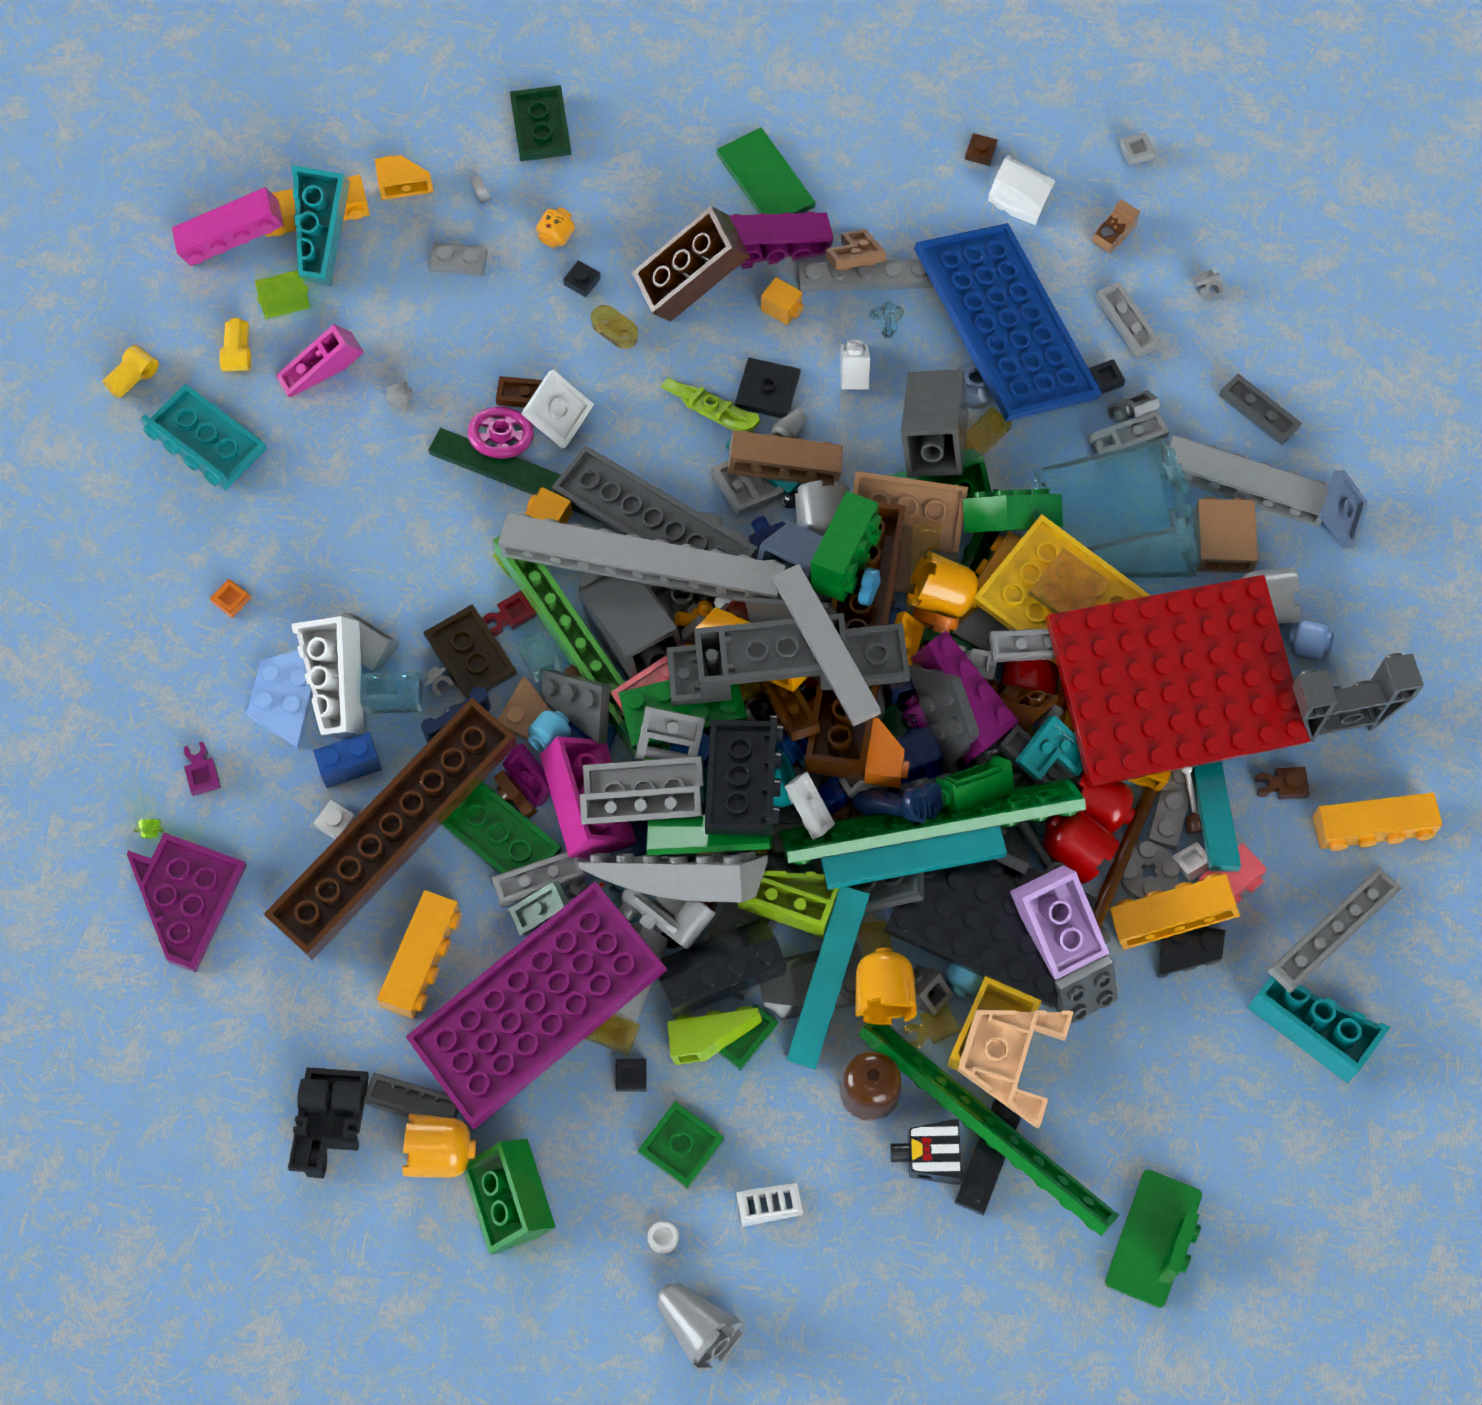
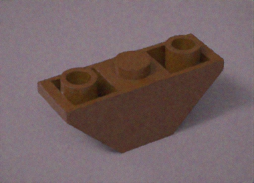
[986,680,1058,732]

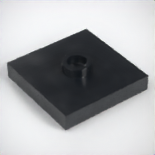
[735,357,801,419]

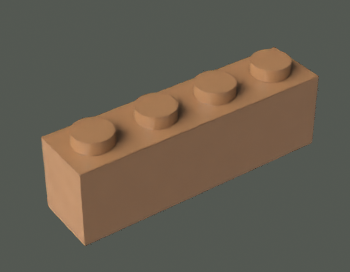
[727,430,843,486]

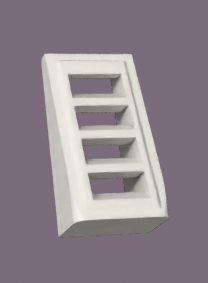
[736,1183,803,1227]

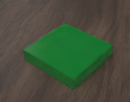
[638,1101,725,1189]

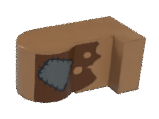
[1092,199,1140,254]

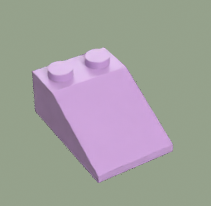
[1010,865,1109,980]

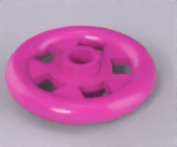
[468,407,534,459]

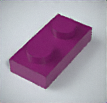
[502,743,551,808]

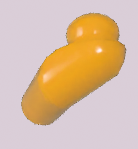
[674,600,713,627]

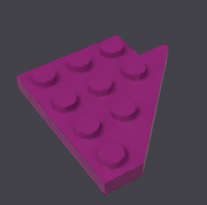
[127,832,247,973]

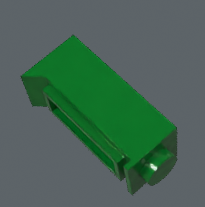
[936,755,1015,813]

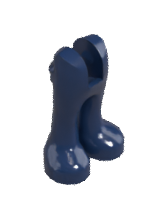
[852,783,943,823]

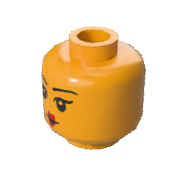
[536,207,575,249]

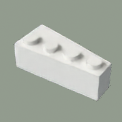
[291,616,364,738]

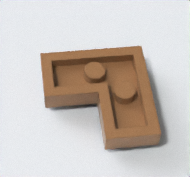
[826,229,886,271]

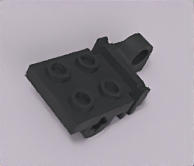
[288,1067,369,1178]

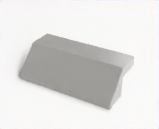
[580,756,705,825]

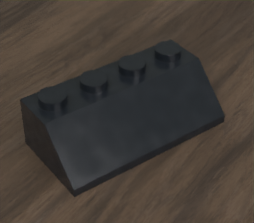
[657,918,787,1019]

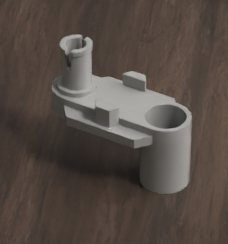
[618,888,716,949]

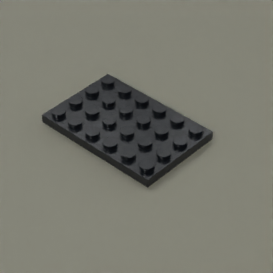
[884,836,1098,1008]

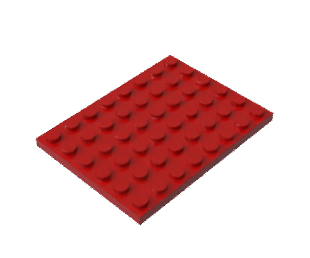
[1045,575,1310,788]

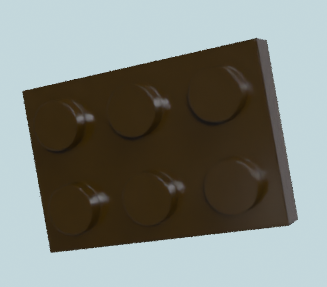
[423,604,517,699]

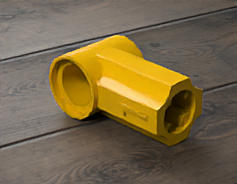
[219,318,251,372]
[102,344,159,398]

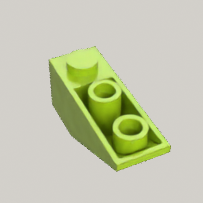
[667,1006,762,1065]

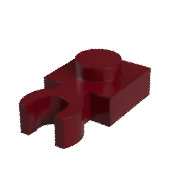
[482,590,537,637]

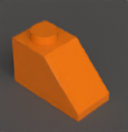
[864,718,910,788]

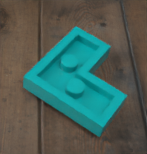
[1015,715,1084,780]

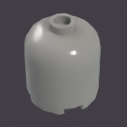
[795,480,850,536]
[1241,567,1301,624]

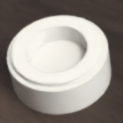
[647,1221,679,1255]

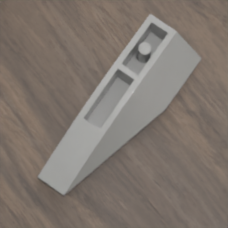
[579,850,768,902]

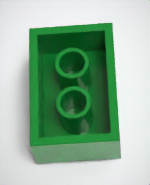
[963,488,1063,533]
[810,491,882,602]

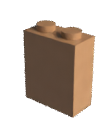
[1194,497,1258,573]

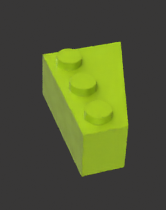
[738,871,840,938]

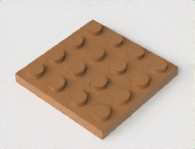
[852,471,968,594]

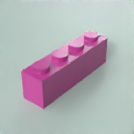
[172,187,284,266]

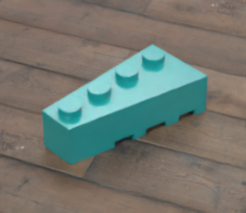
[291,165,350,286]
[1247,976,1391,1084]

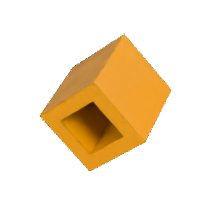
[761,277,804,325]

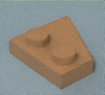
[497,677,551,742]

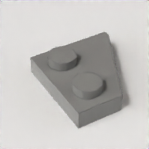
[710,461,785,516]

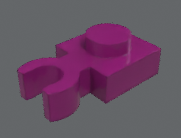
[184,741,221,796]

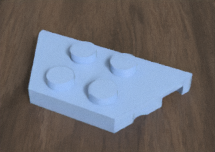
[247,650,313,750]

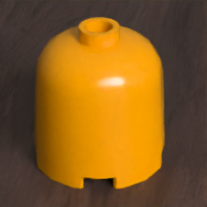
[907,551,978,618]
[855,948,917,1025]
[402,1114,476,1178]

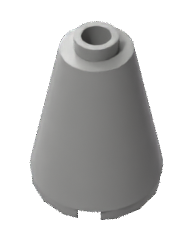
[657,1283,744,1373]

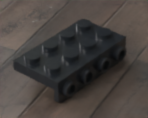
[705,715,783,836]

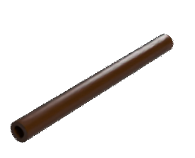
[1092,787,1157,929]

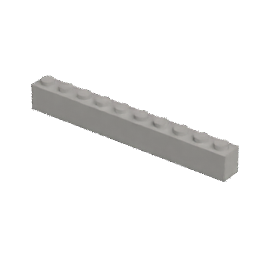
[498,513,786,602]

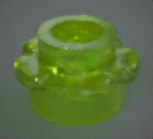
[134,819,164,839]

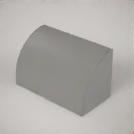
[342,612,400,671]

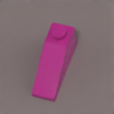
[276,324,364,397]

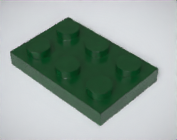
[510,85,572,161]

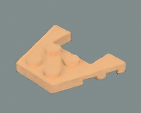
[957,1010,1074,1128]

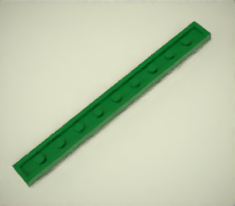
[858,1023,1120,1236]

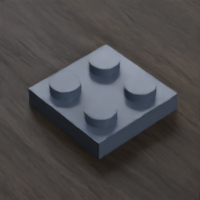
[1320,470,1368,548]

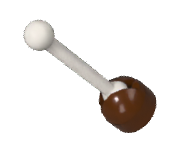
[1181,767,1202,834]

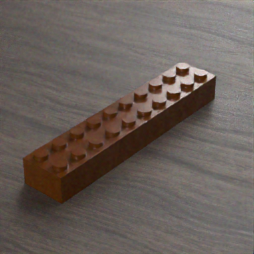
[805,502,906,781]
[264,698,517,960]

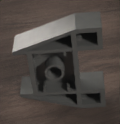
[1292,653,1424,742]

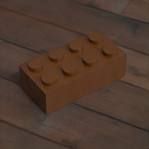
[632,206,750,322]

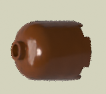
[840,1051,901,1121]

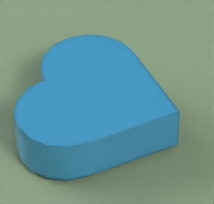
[858,567,881,606]

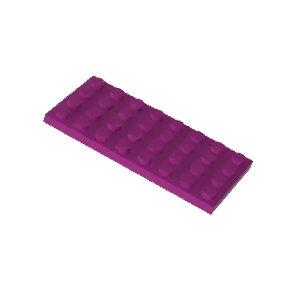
[406,882,667,1130]

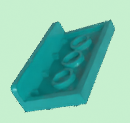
[141,384,267,490]

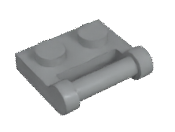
[635,706,705,760]

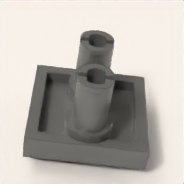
[1054,955,1118,1024]

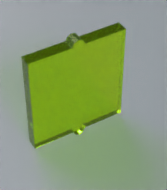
[255,270,311,320]

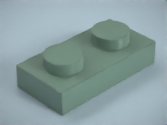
[509,881,569,936]

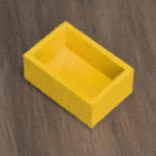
[947,976,1042,1071]

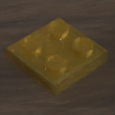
[1028,548,1111,613]

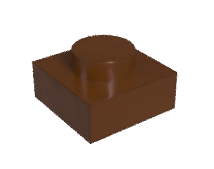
[965,133,998,166]

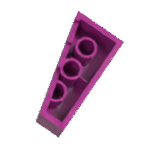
[729,212,834,269]
[910,630,1019,764]

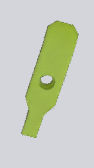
[661,377,761,432]

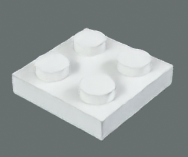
[521,370,594,448]

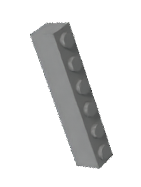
[1159,435,1328,528]

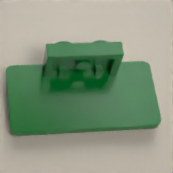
[1104,1169,1202,1308]

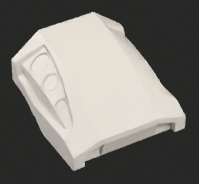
[988,155,1055,225]

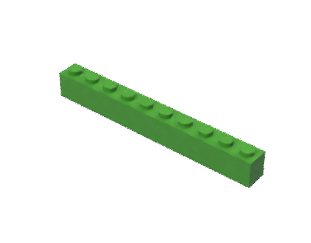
[493,536,670,761]

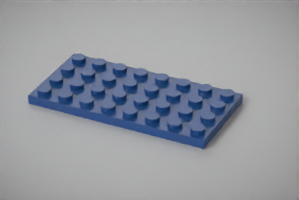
[914,223,1102,422]

